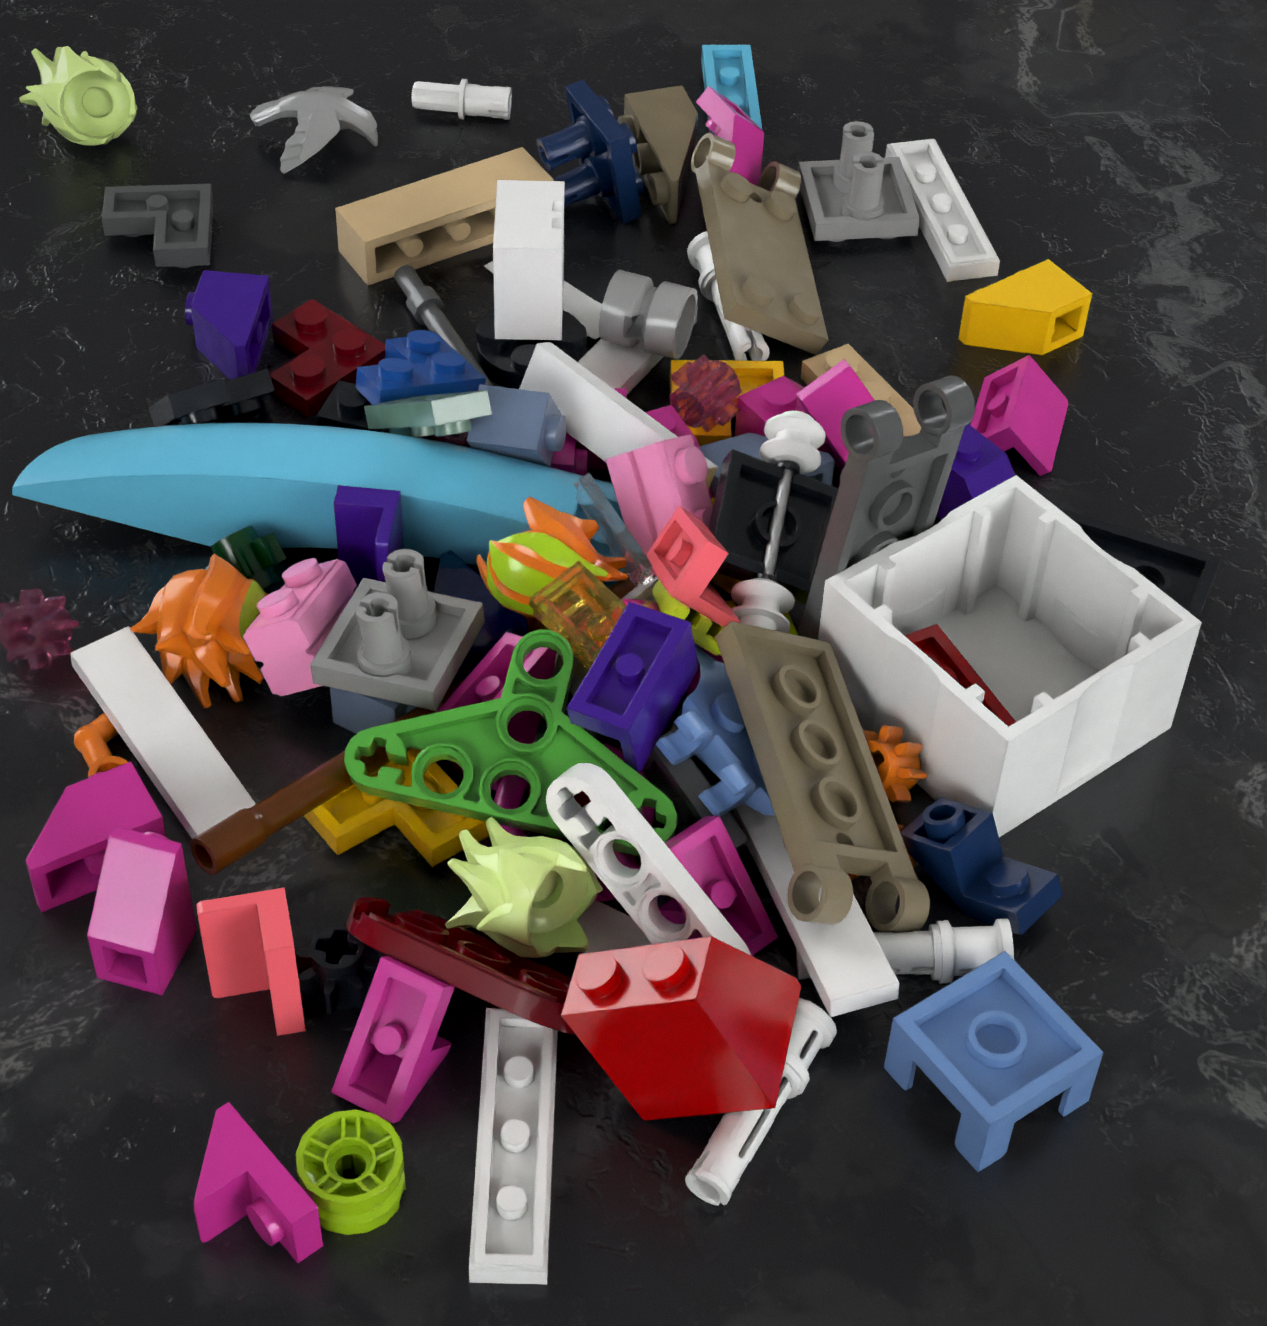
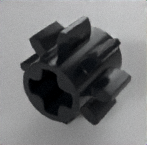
[295,923,379,1014]

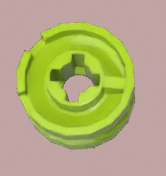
[296,1109,406,1235]

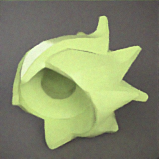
[19,46,138,146]
[445,817,603,959]

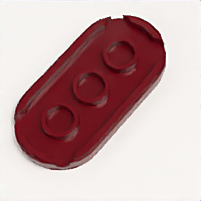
[345,897,576,1035]

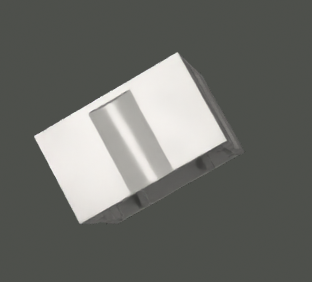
[818,475,1202,837]

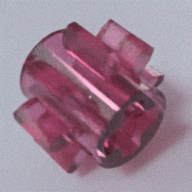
[669,355,742,432]
[0,588,79,670]

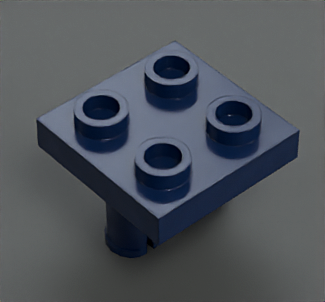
[536,79,644,224]

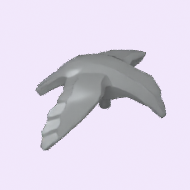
[250,86,378,174]

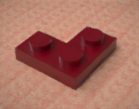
[270,299,386,418]

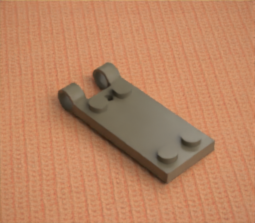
[691,133,829,355]
[715,621,930,933]

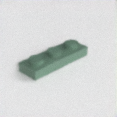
[364,390,492,437]

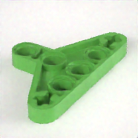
[344,629,677,856]

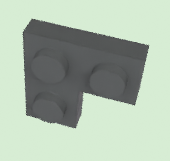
[102,184,213,268]

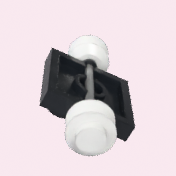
[709,411,839,633]

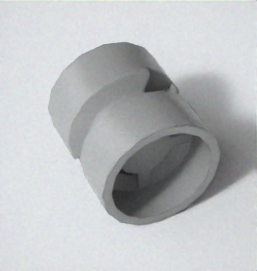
[599,269,698,360]

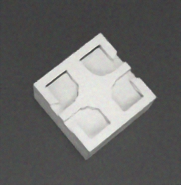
[493,180,565,340]

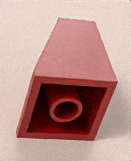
[561,936,801,1121]

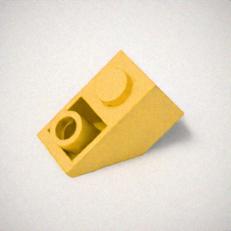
[958,259,1092,355]

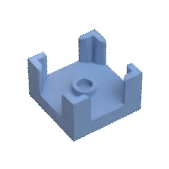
[884,951,1104,1173]

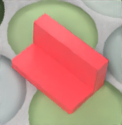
[644,506,740,627]
[196,887,306,1036]

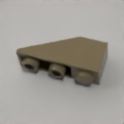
[618,85,698,224]

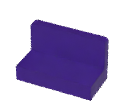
[333,485,404,592]
[567,601,698,772]

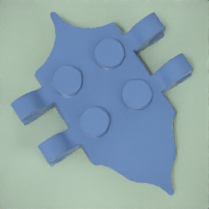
[656,643,864,817]

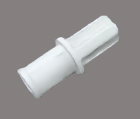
[412,79,512,120]

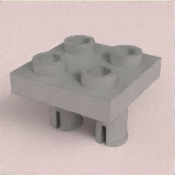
[798,121,920,242]
[310,549,485,711]

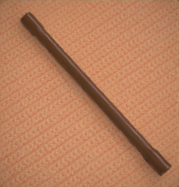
[190,573,646,875]

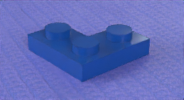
[356,330,486,405]

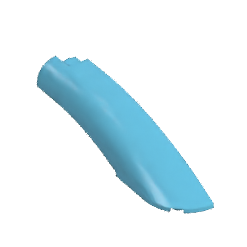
[12,423,630,594]

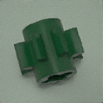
[204,525,287,590]

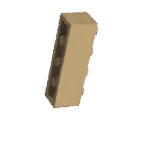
[335,147,554,286]

